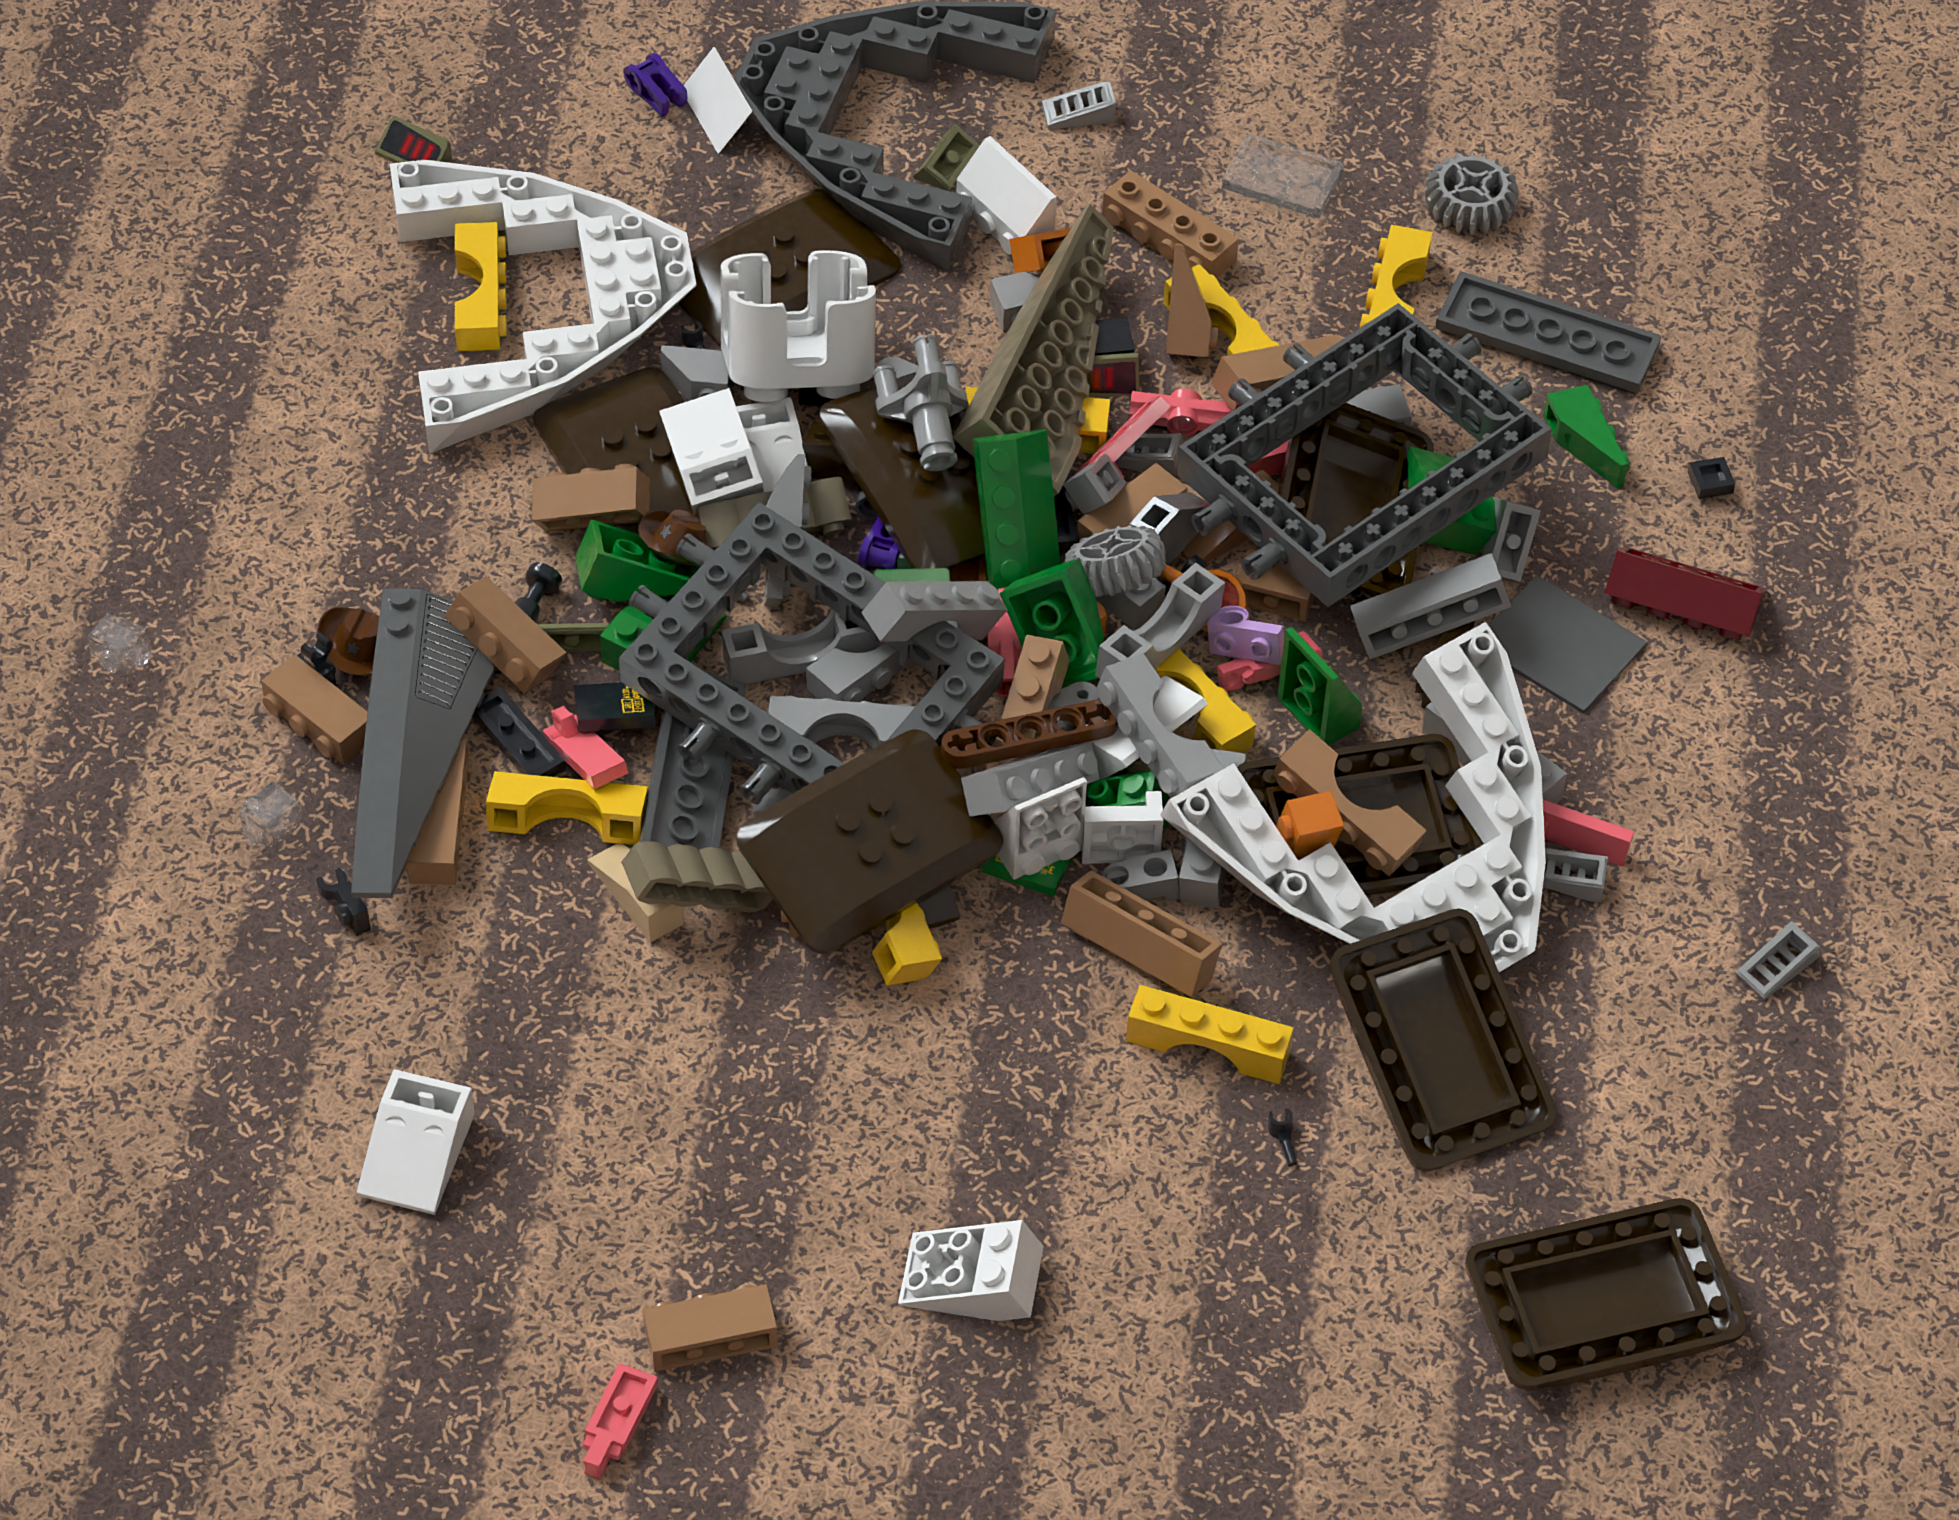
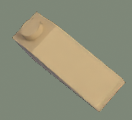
[587,844,683,943]

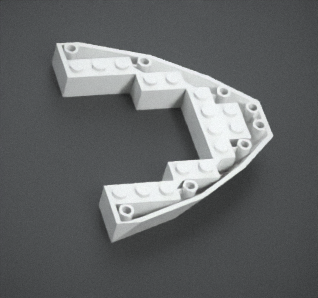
[390,160,697,453]
[1160,622,1546,972]

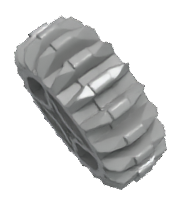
[1424,152,1519,236]
[1065,525,1166,597]

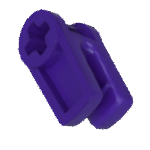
[623,53,688,117]
[858,516,900,570]

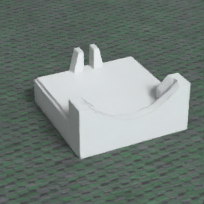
[1081,791,1163,864]

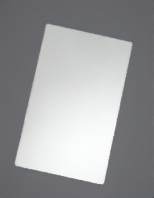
[684,47,752,154]

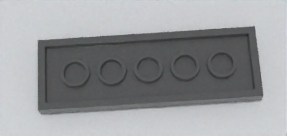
[1435,271,1662,394]
[639,671,746,850]

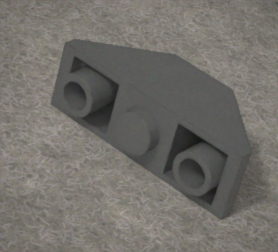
[1130,492,1211,579]

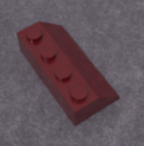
[1604,546,1767,640]

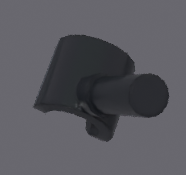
[681,321,705,349]
[1268,1108,1298,1167]

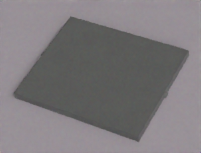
[1489,575,1647,714]

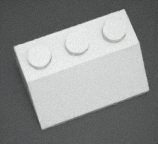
[956,136,1056,254]
[1085,675,1208,779]

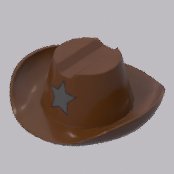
[638,510,706,567]
[317,607,379,675]

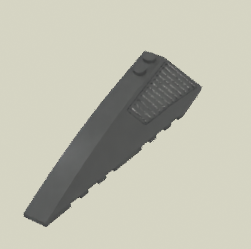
[351,588,495,898]

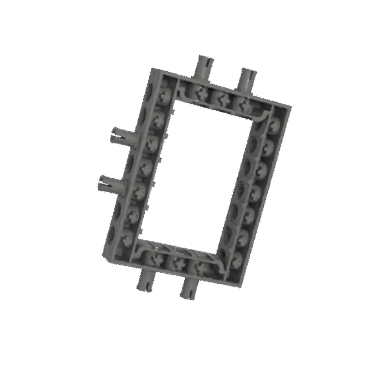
[1178,303,1551,607]
[619,502,1005,805]

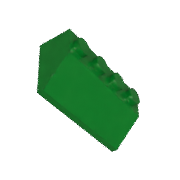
[973,429,1060,590]

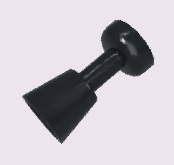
[514,562,563,624]

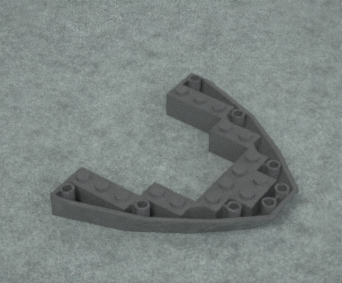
[734,1,1056,273]

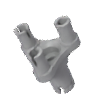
[872,334,969,471]

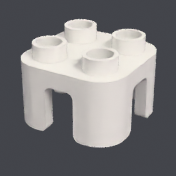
[721,251,876,402]

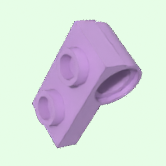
[1207,606,1284,665]

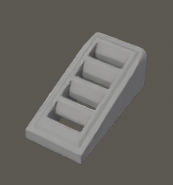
[1042,81,1116,130]
[1111,434,1184,477]
[1543,848,1608,903]
[1735,921,1820,1000]

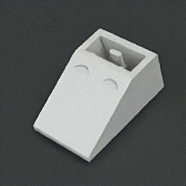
[659,388,764,515]
[736,397,811,493]
[994,777,1087,880]
[356,1069,475,1215]
[898,1220,1044,1321]

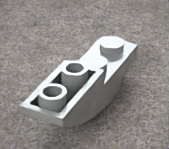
[761,454,811,606]

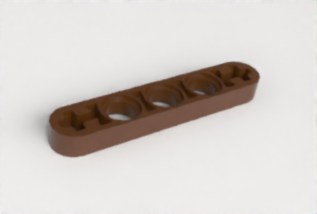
[940,699,1118,769]

